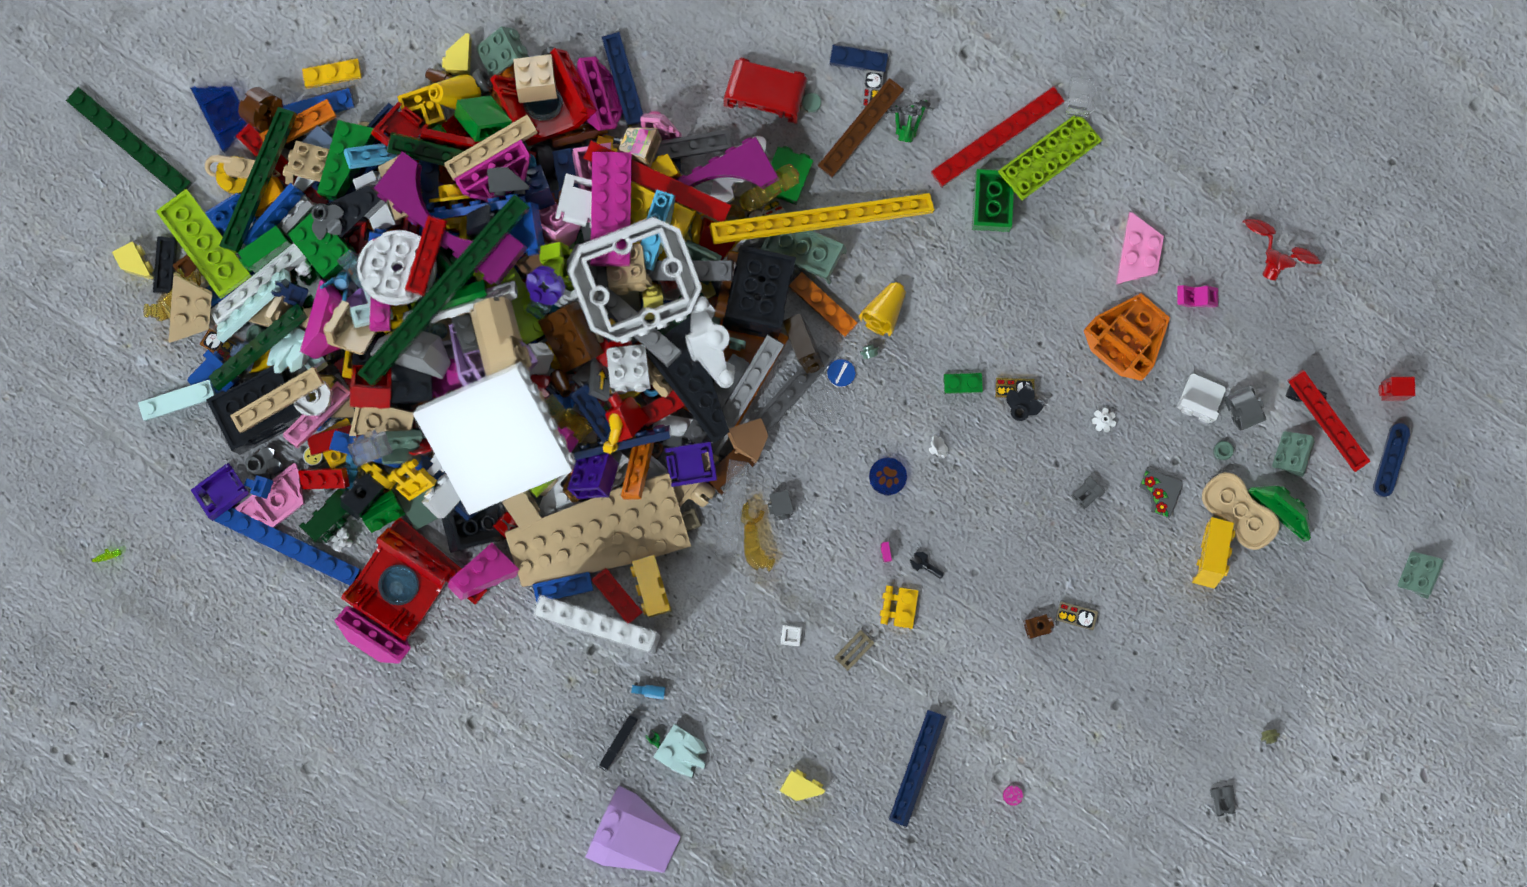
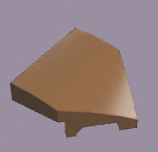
[727,418,768,463]

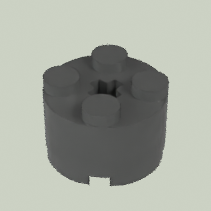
[1225,385,1266,431]

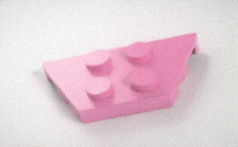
[1116,212,1164,285]
[235,463,305,528]

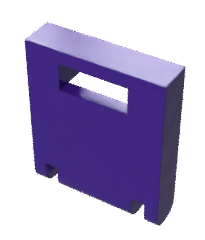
[665,441,717,487]
[191,463,249,521]

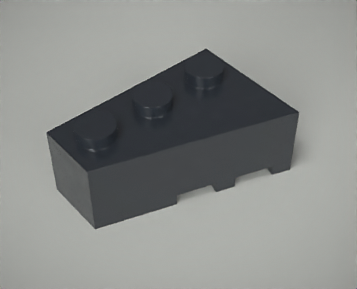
[320,185,389,238]

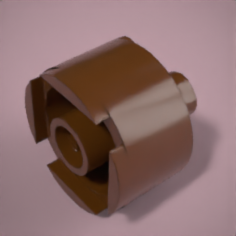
[239,87,283,131]

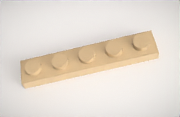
[444,115,538,181]
[230,367,325,433]

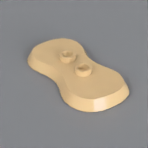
[1202,472,1280,550]

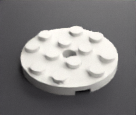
[357,230,437,305]

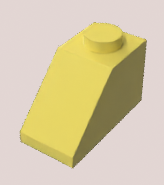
[442,33,472,75]

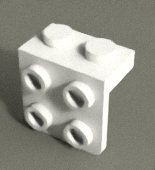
[607,344,651,394]
[1176,374,1226,423]

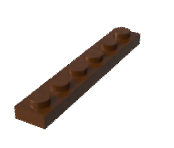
[817,78,904,178]

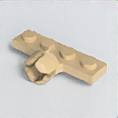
[674,452,719,507]

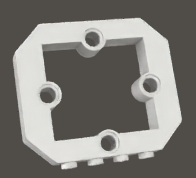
[567,217,702,343]

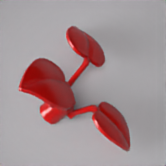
[1242,219,1322,281]

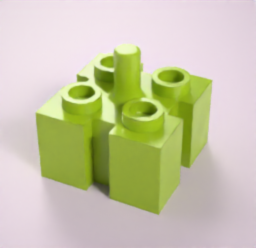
[539,242,574,292]

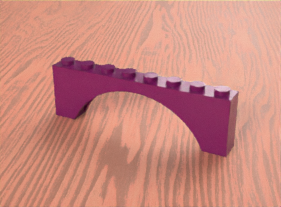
[675,137,780,203]
[374,151,527,285]

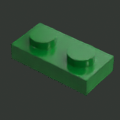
[943,373,983,394]

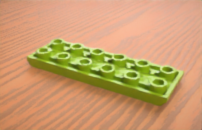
[998,112,1103,201]

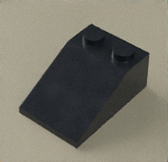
[391,364,434,404]
[441,501,505,553]

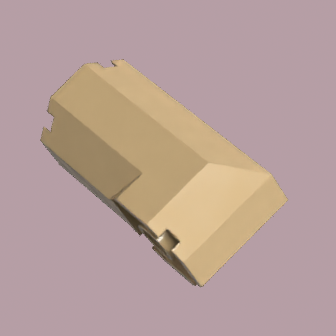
[470,297,532,377]

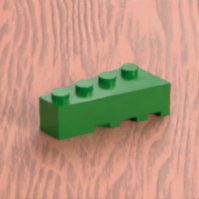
[317,120,377,201]

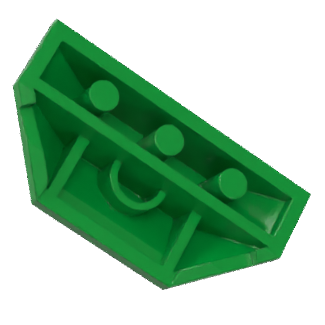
[1247,486,1311,542]

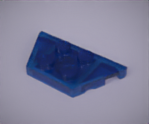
[190,86,248,153]

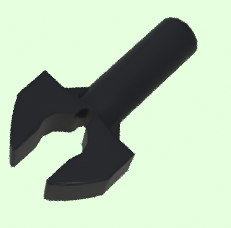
[910,552,944,579]

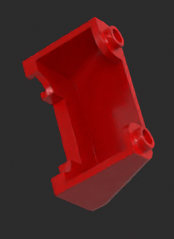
[723,58,808,124]

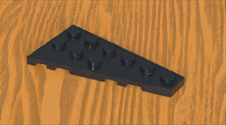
[646,316,729,444]

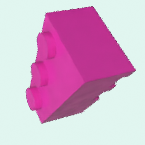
[448,543,519,600]

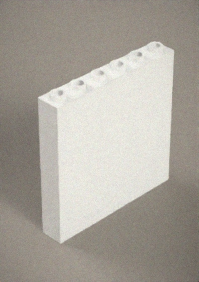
[413,362,576,515]
[534,596,661,654]

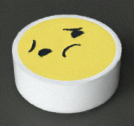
[303,448,324,466]

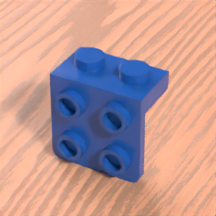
[187,350,241,394]

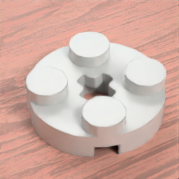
[293,380,333,416]

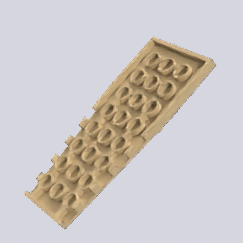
[505,472,691,587]

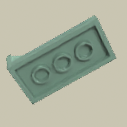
[761,230,847,284]

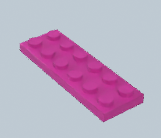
[590,152,632,266]

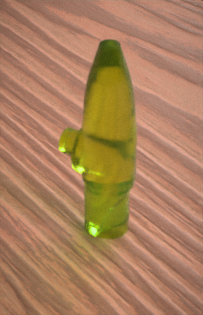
[91,549,122,562]

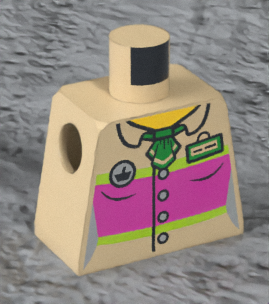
[613,128,662,168]

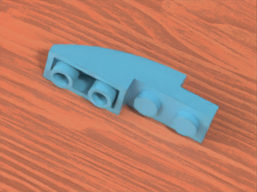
[641,189,675,271]

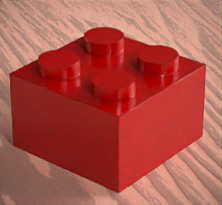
[350,365,391,409]

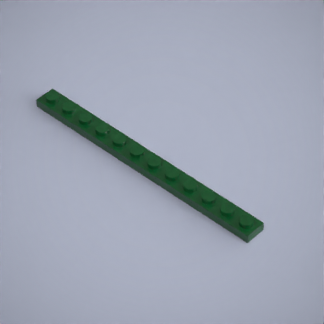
[358,194,530,387]

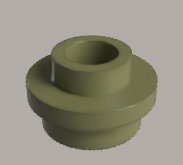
[1261,729,1280,744]

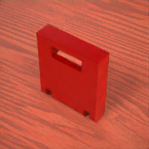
[371,101,429,156]

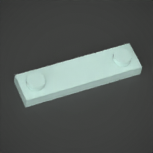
[138,380,216,421]

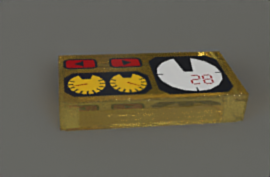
[995,378,1034,398]

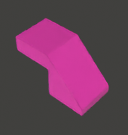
[1177,285,1218,307]

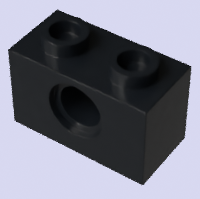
[340,473,384,521]

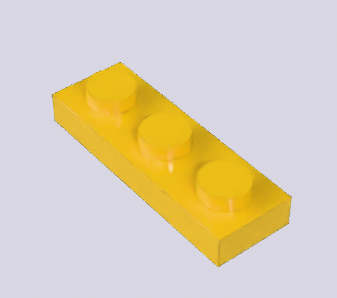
[302,58,362,89]

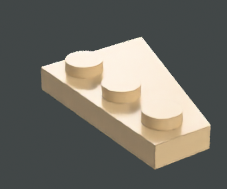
[349,406,415,436]

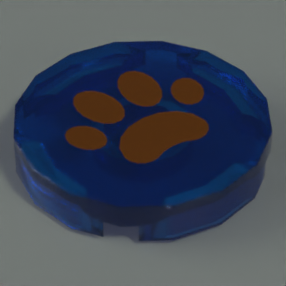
[869,457,907,496]

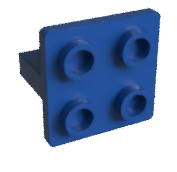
[205,193,256,236]

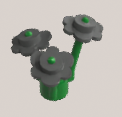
[886,100,934,142]

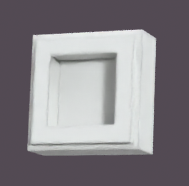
[781,625,802,647]

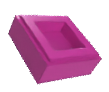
[880,542,892,563]

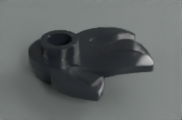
[1006,385,1045,421]

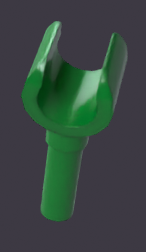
[645,730,661,749]

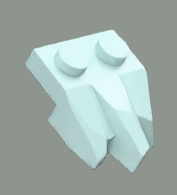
[267,328,309,373]
[653,724,708,778]

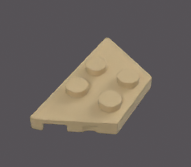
[168,272,212,342]

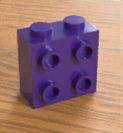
[567,453,619,499]

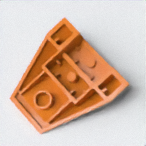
[1083,293,1170,381]

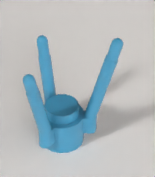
[320,271,351,302]

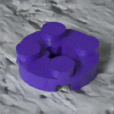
[526,266,565,305]

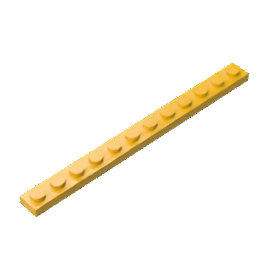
[710,193,934,244]

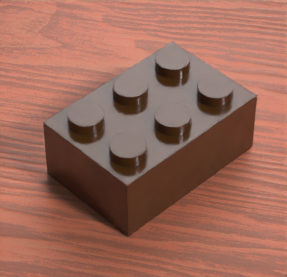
[537,301,604,373]

